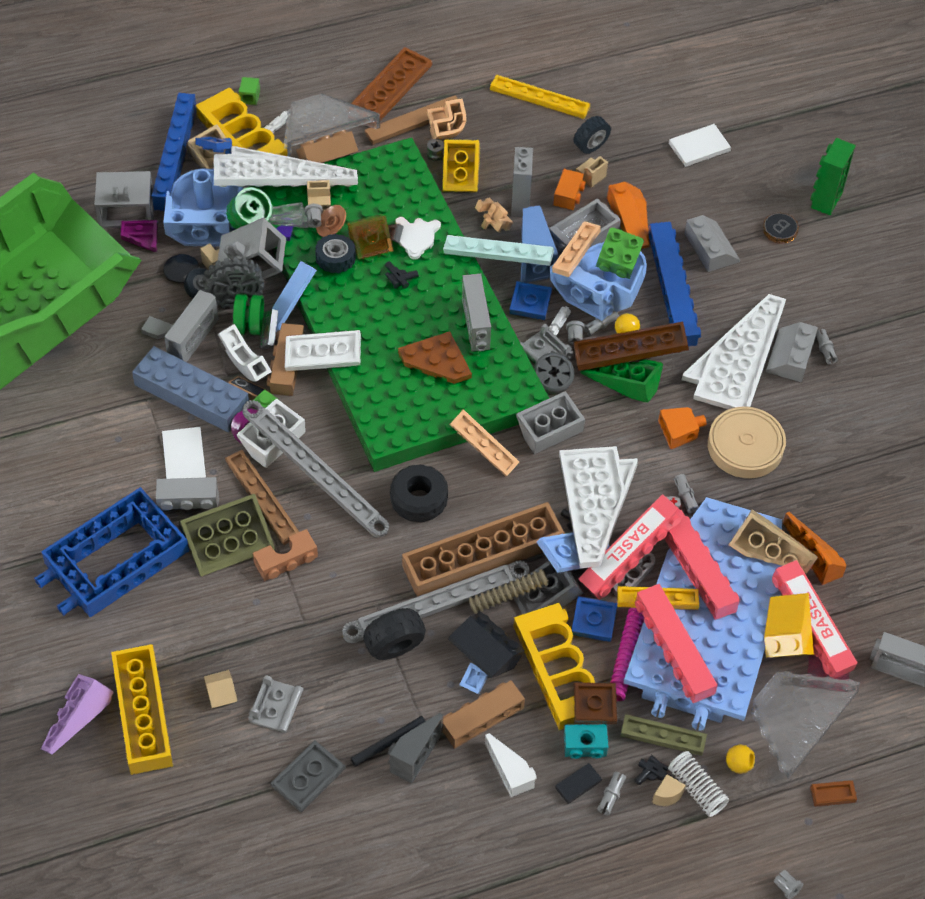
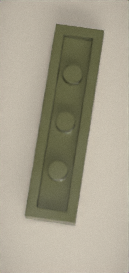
[620,714,707,756]

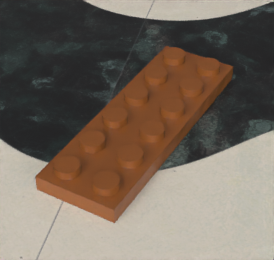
[347,47,432,126]

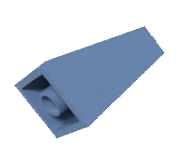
[521,205,558,283]

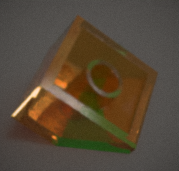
[346,214,393,259]

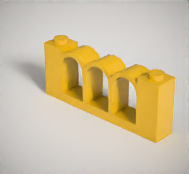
[195,87,289,157]
[513,603,595,730]

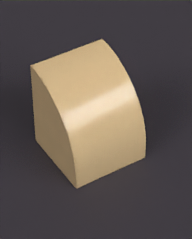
[652,775,686,806]

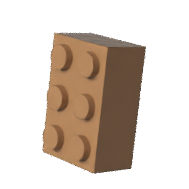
[296,129,358,163]

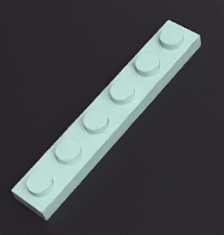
[443,235,554,266]

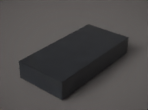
[555,763,602,804]

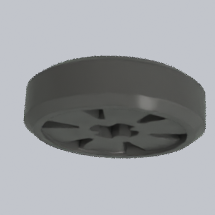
[534,353,574,394]

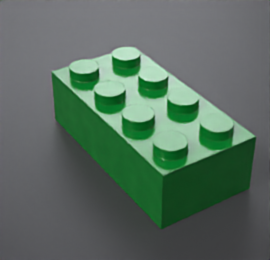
[810,138,856,215]

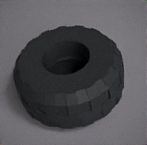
[390,464,448,522]
[363,608,426,660]

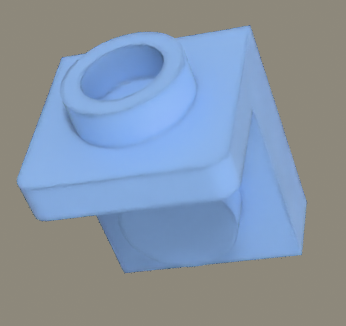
[460,663,488,694]

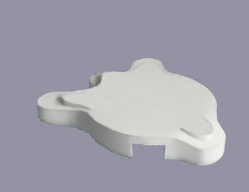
[396,217,441,260]

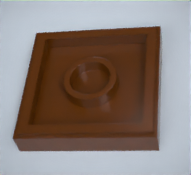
[574,683,617,724]

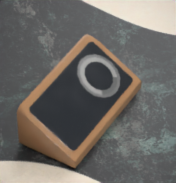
[228,376,270,401]

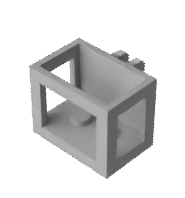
[94,171,154,228]
[218,217,286,279]

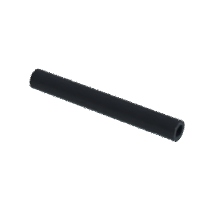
[350,716,426,767]

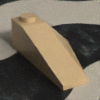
[729,510,818,573]

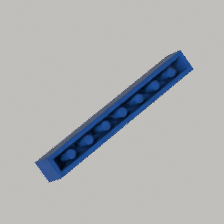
[152,93,197,211]
[648,222,701,346]

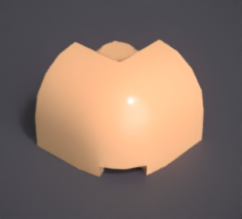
[427,99,466,140]

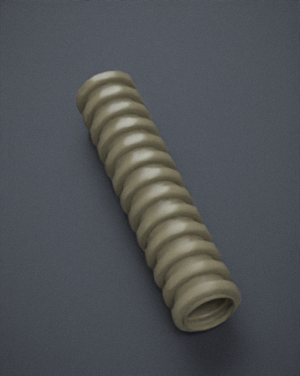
[469,569,548,614]

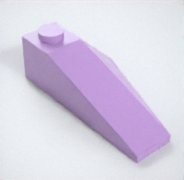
[41,674,114,754]

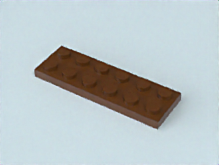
[574,322,689,371]

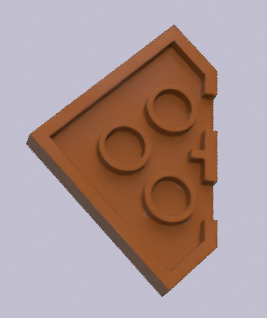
[398,332,472,384]

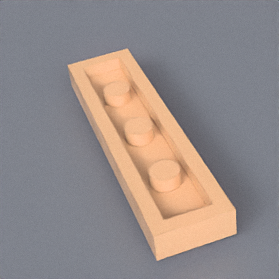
[552,221,601,277]
[449,410,519,477]

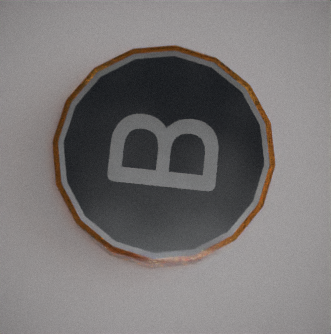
[763,212,799,243]

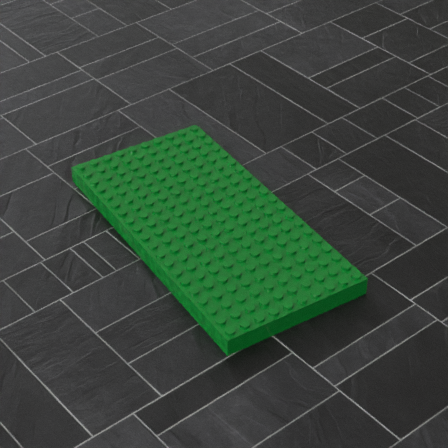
[248,137,549,472]

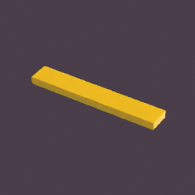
[490,75,590,119]

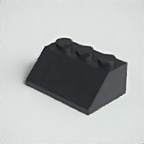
[448,612,525,679]

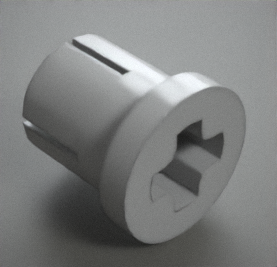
[305,204,323,228]
[566,321,585,345]
[774,870,803,899]

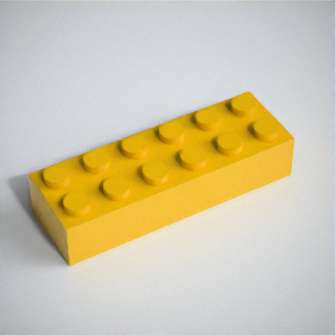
[111,644,173,775]

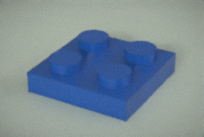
[509,281,552,320]
[572,596,617,642]

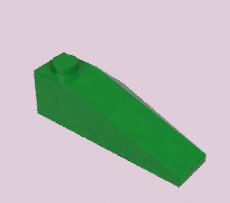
[580,359,663,403]

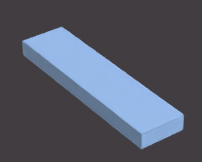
[272,261,316,332]

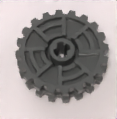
[203,257,264,309]

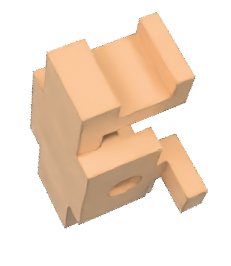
[475,198,513,232]

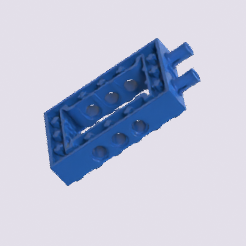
[34,487,189,618]

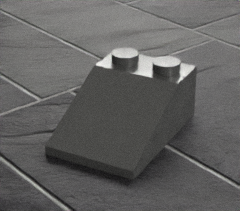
[513,561,584,614]
[388,713,443,783]

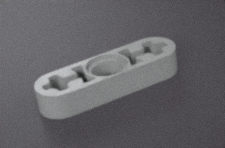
[612,553,655,596]

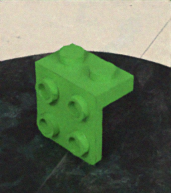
[596,227,644,279]

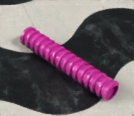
[610,608,644,701]

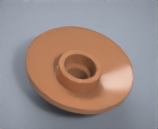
[316,205,346,237]

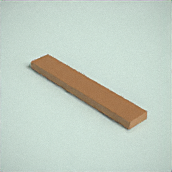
[365,95,458,145]
[225,450,299,545]

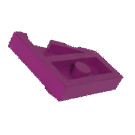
[121,220,158,252]

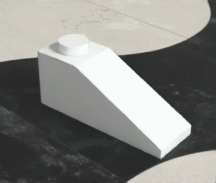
[485,733,537,797]

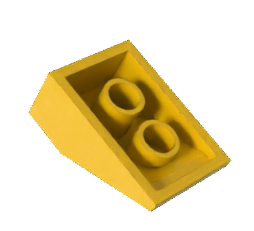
[442,140,480,192]
[764,593,814,658]

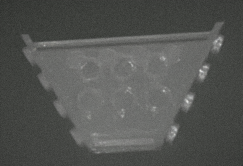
[284,94,380,156]
[750,671,860,779]

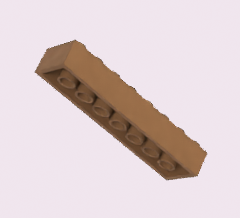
[402,502,564,597]

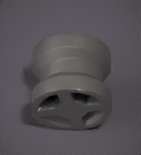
[427,139,444,161]

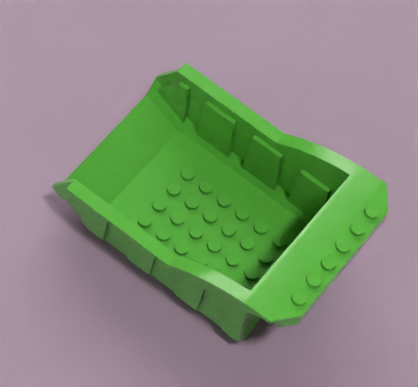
[0,172,141,390]

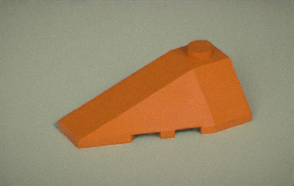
[607,182,649,249]
[783,512,846,585]

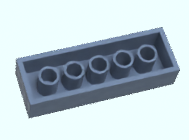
[132,346,249,433]

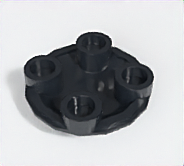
[163,254,200,283]

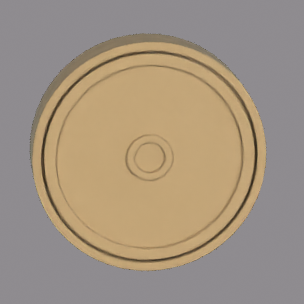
[708,407,786,478]

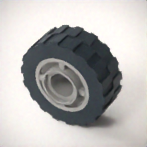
[573,116,611,154]
[315,234,356,273]

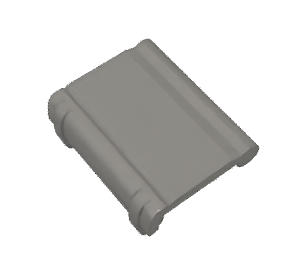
[521,324,574,374]
[248,675,303,733]

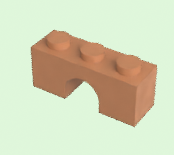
[253,529,318,581]

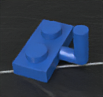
[195,136,232,154]

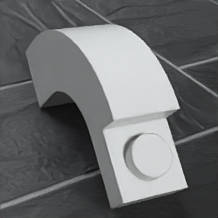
[218,324,272,382]

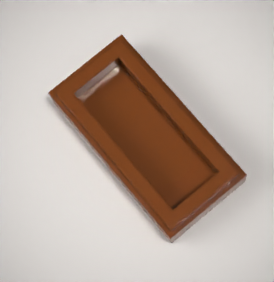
[810,780,857,807]

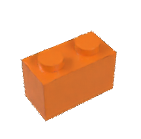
[553,169,586,211]

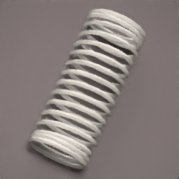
[668,751,729,817]

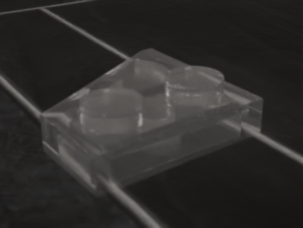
[269,202,308,228]

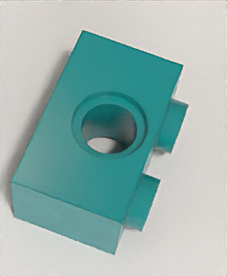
[564,724,608,759]

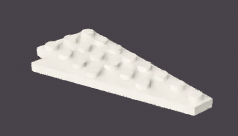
[214,146,358,187]
[682,294,786,409]
[559,446,638,568]

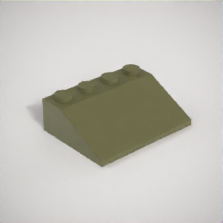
[178,494,275,577]

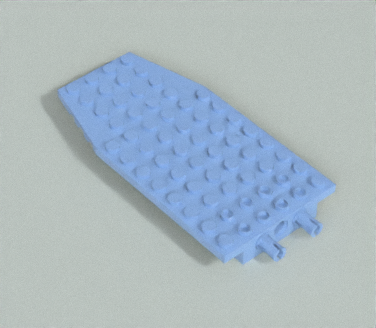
[624,497,782,730]

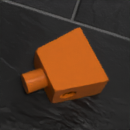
[658,407,707,449]

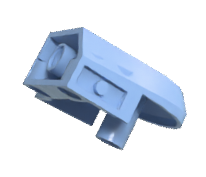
[163,168,243,246]
[550,241,647,321]

